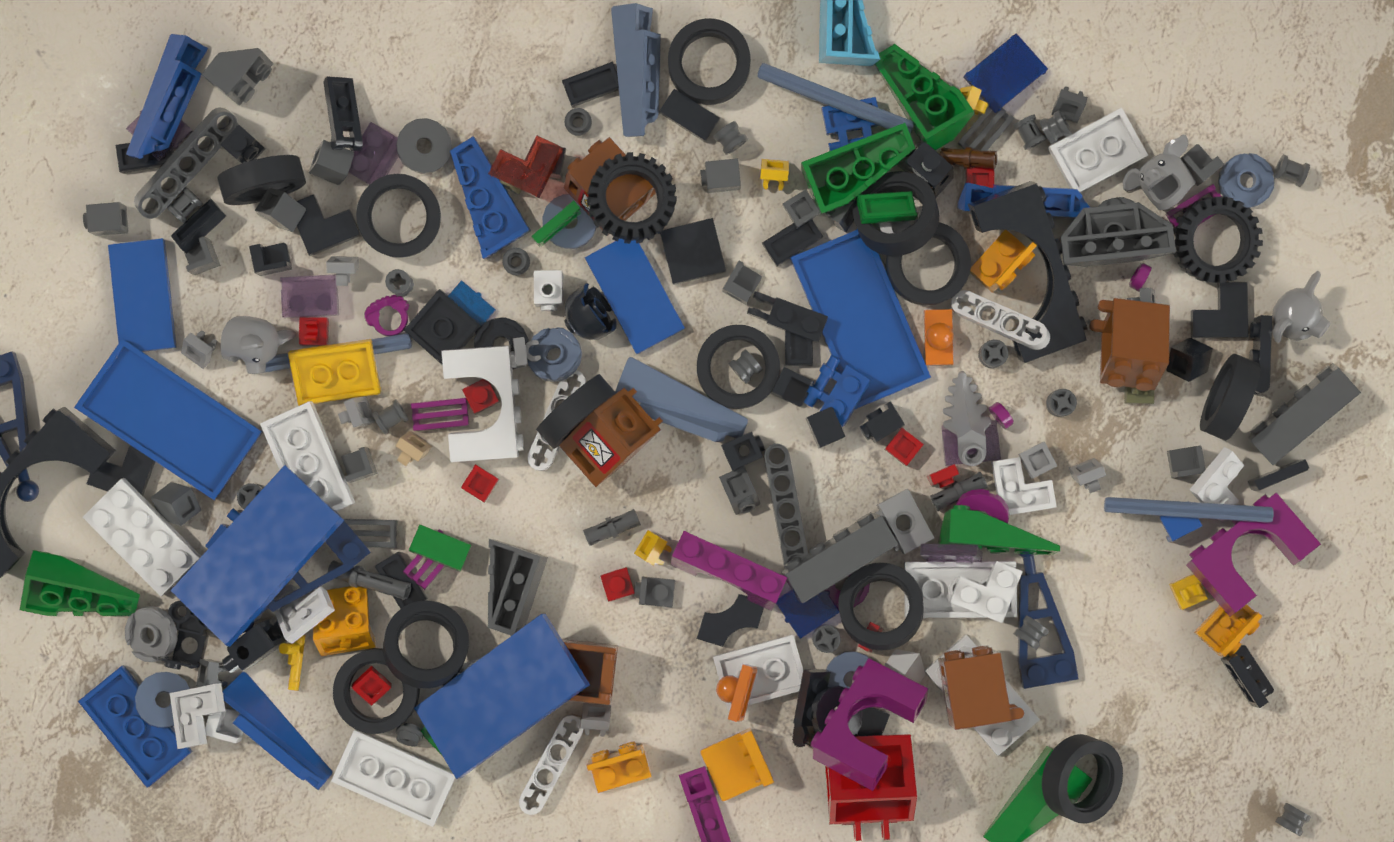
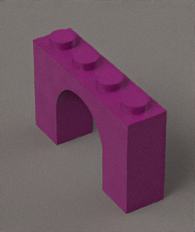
[1186,492,1321,617]
[671,531,787,611]
[811,658,928,791]

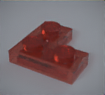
[488,135,563,198]

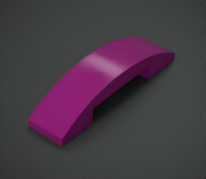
[679,766,731,842]

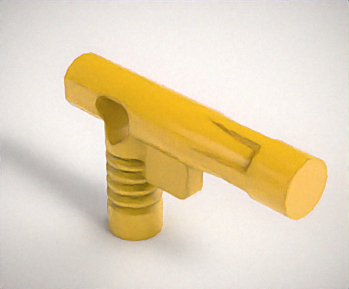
[279,635,306,691]

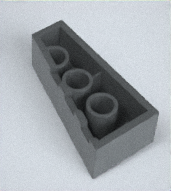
[1248,363,1361,465]
[781,512,898,604]

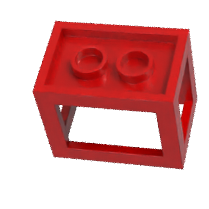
[825,734,917,841]

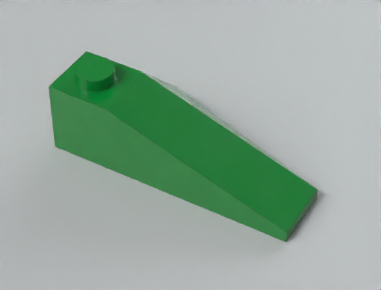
[874,44,975,151]
[801,123,915,214]
[937,505,1060,555]
[19,550,140,616]
[983,746,1093,842]

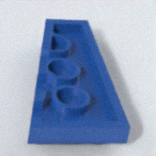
[450,136,531,259]

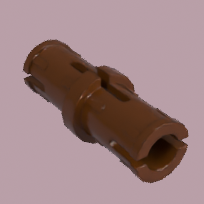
[940,147,998,169]

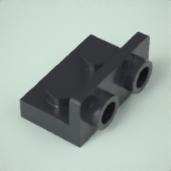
[1221,645,1274,708]

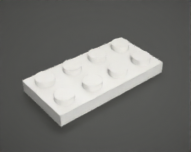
[260,401,355,511]
[83,478,201,596]
[904,561,1017,618]
[925,634,1040,756]
[331,729,455,827]

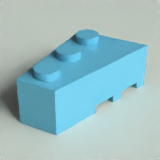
[819,0,880,66]

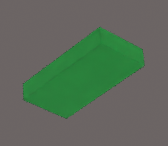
[856,191,917,224]
[531,200,581,247]
[409,524,471,572]

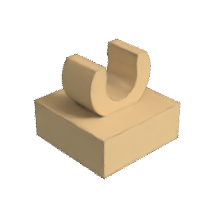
[396,431,432,466]

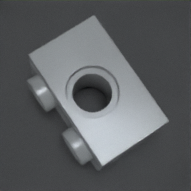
[875,489,934,554]

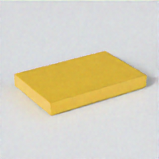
[288,339,381,406]

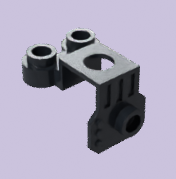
[158,601,209,670]

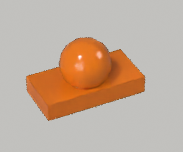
[924,309,954,366]
[716,664,758,722]

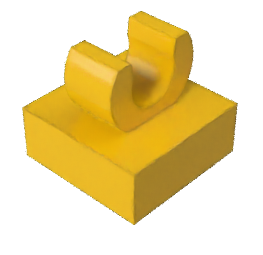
[960,86,988,115]
[760,159,789,191]
[634,530,672,566]
[1169,574,1208,610]

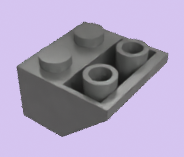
[201,48,274,106]

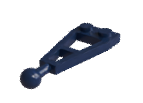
[0,351,39,502]
[243,510,371,633]
[1018,552,1079,689]

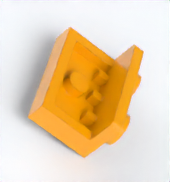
[1194,604,1262,657]

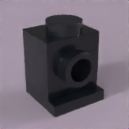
[220,125,266,163]
[859,401,905,443]
[721,432,765,471]

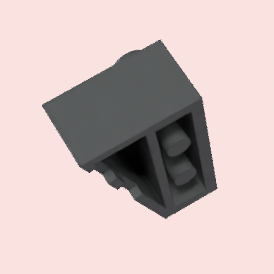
[488,539,548,636]

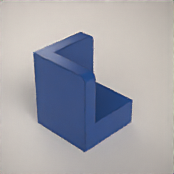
[1159,501,1202,542]

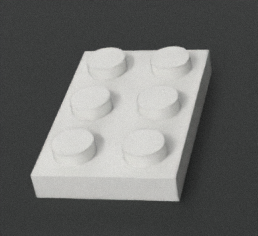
[1048,108,1148,193]
[713,634,803,711]

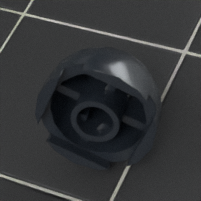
[564,283,617,340]

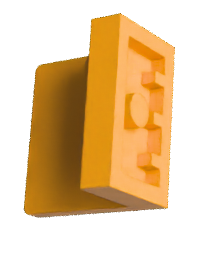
[970,230,1037,292]
[313,586,376,656]
[701,728,774,801]
[586,741,652,793]

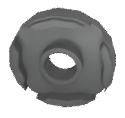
[396,118,452,174]

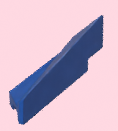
[126,34,208,159]
[957,183,1090,217]
[222,672,332,790]

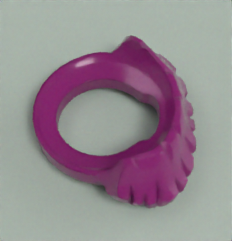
[364,295,410,336]

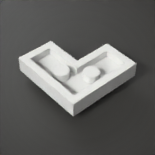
[1190,447,1244,522]
[991,457,1057,515]
[949,561,1023,623]
[274,584,335,644]
[170,683,225,749]

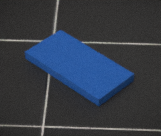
[108,238,177,352]
[584,239,685,355]
[78,665,193,788]

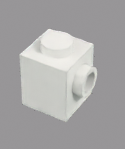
[534,270,564,311]

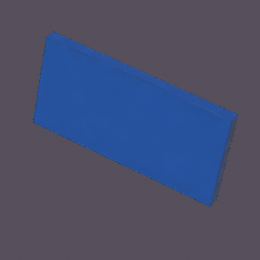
[790,229,931,409]
[74,339,263,501]
[170,465,344,647]
[414,614,590,779]

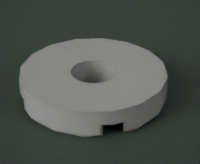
[125,606,177,662]

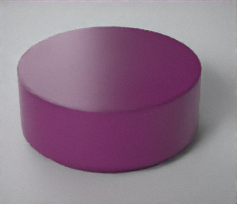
[1129,263,1152,291]
[989,402,1014,430]

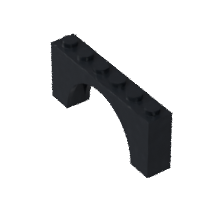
[968,181,1088,363]
[0,407,116,578]

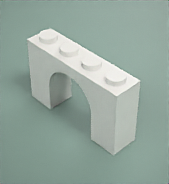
[442,345,524,462]

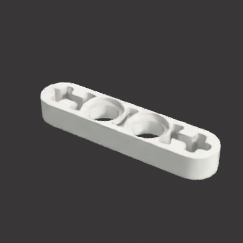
[951,290,1050,350]
[528,370,586,471]
[519,714,584,815]

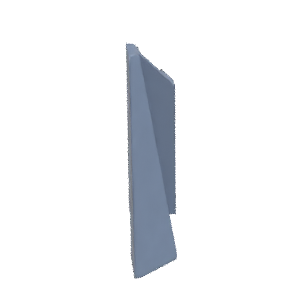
[611,3,661,137]
[615,357,748,442]

